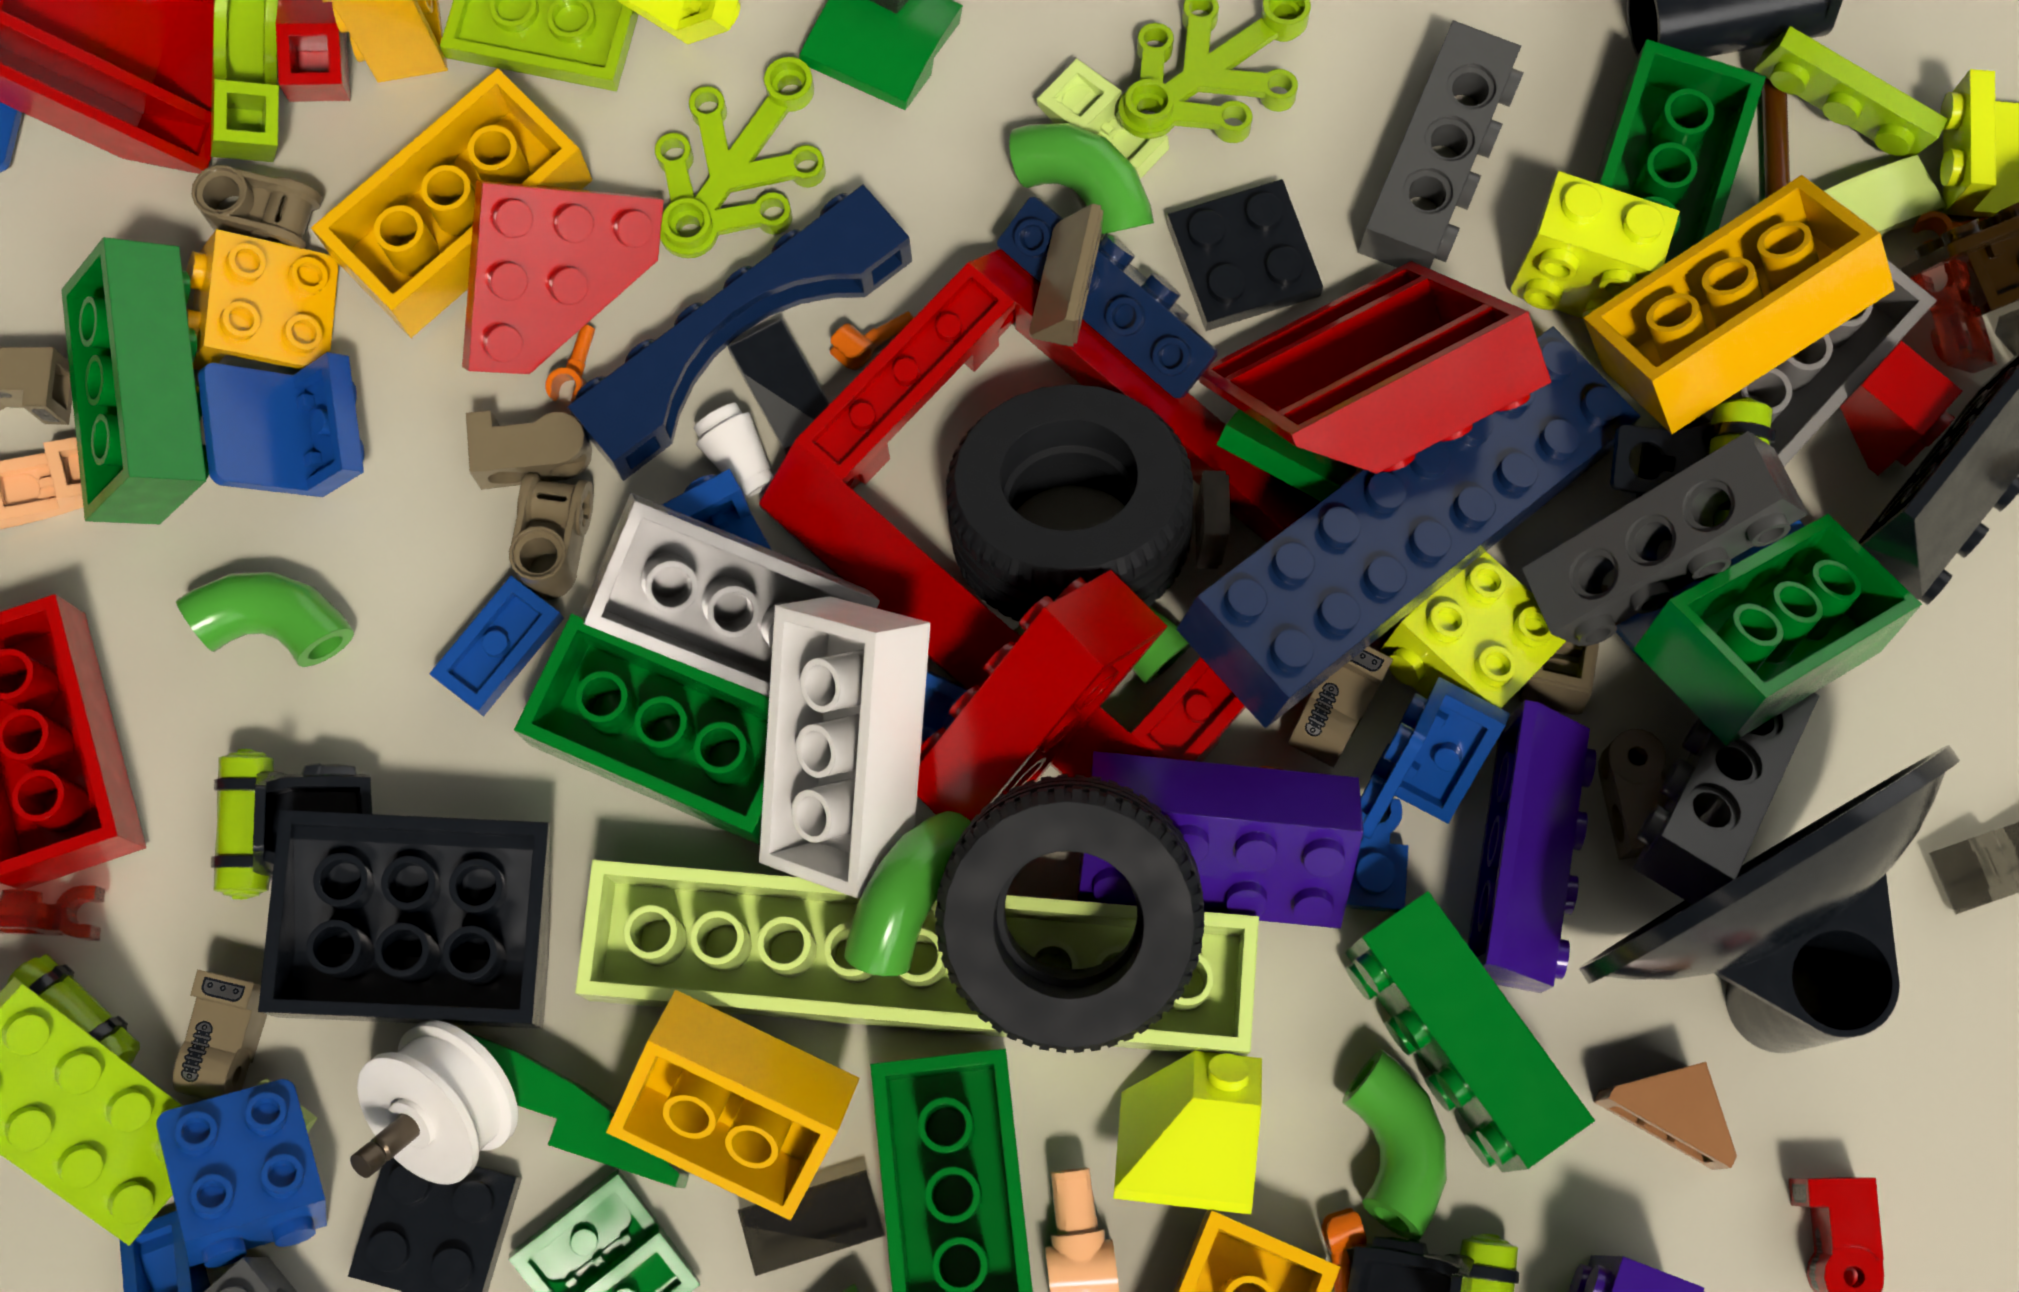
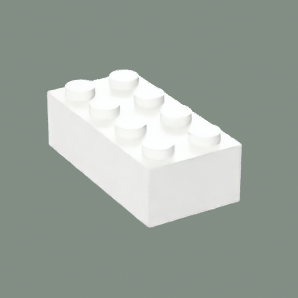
[759,596,931,898]

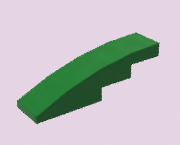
[463,1030,689,1189]

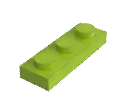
[1754,26,1948,159]

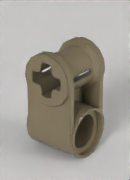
[191,165,322,249]
[509,473,594,600]

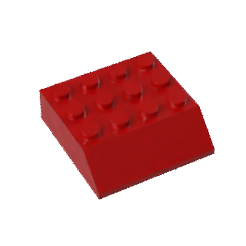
[0,0,214,174]
[1198,261,1552,474]

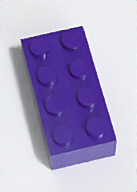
[1078,751,1363,929]

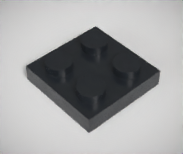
[1166,179,1323,331]
[348,1158,522,1292]

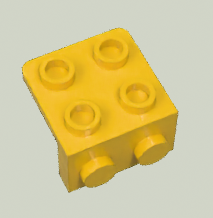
[186,229,338,370]

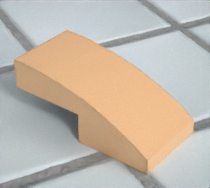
[0,437,83,529]

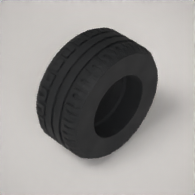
[946,384,1193,622]
[935,774,1204,1053]

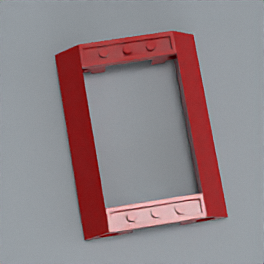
[759,249,1319,777]

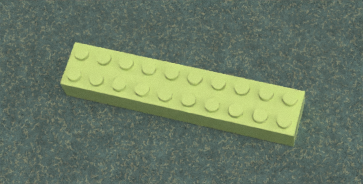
[575,860,1259,1056]

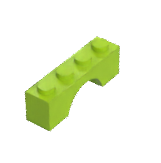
[211,0,279,162]

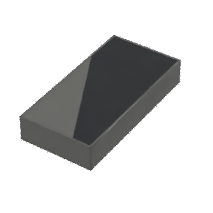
[727,319,830,455]

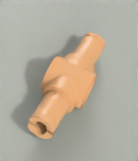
[1045,1168,1119,1292]

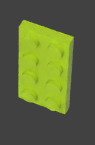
[0,977,183,1246]

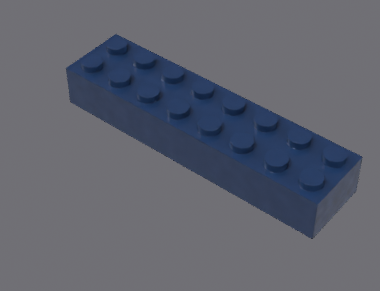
[1176,326,1641,729]

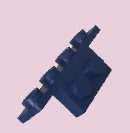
[997,197,1218,398]

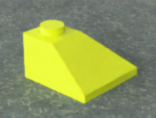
[1113,1051,1262,1215]

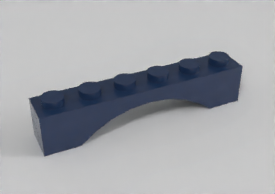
[568,184,912,481]

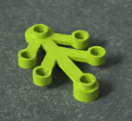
[1118,0,1311,143]
[655,57,826,258]

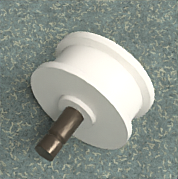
[350,1020,518,1185]

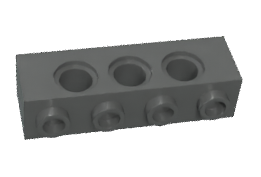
[1358,20,1524,269]
[1522,431,1808,646]
[1633,693,1819,904]

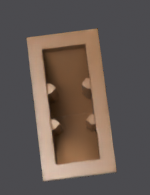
[1594,1062,1737,1170]

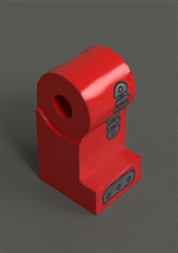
[1789,1177,1884,1292]

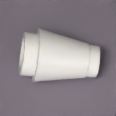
[693,402,774,500]

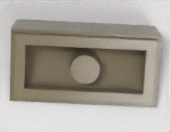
[1029,204,1104,347]

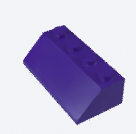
[1468,700,1596,993]

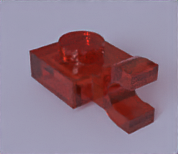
[1910,259,1997,374]
[0,885,106,941]

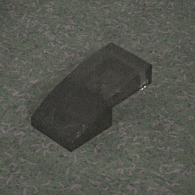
[1928,822,2019,915]

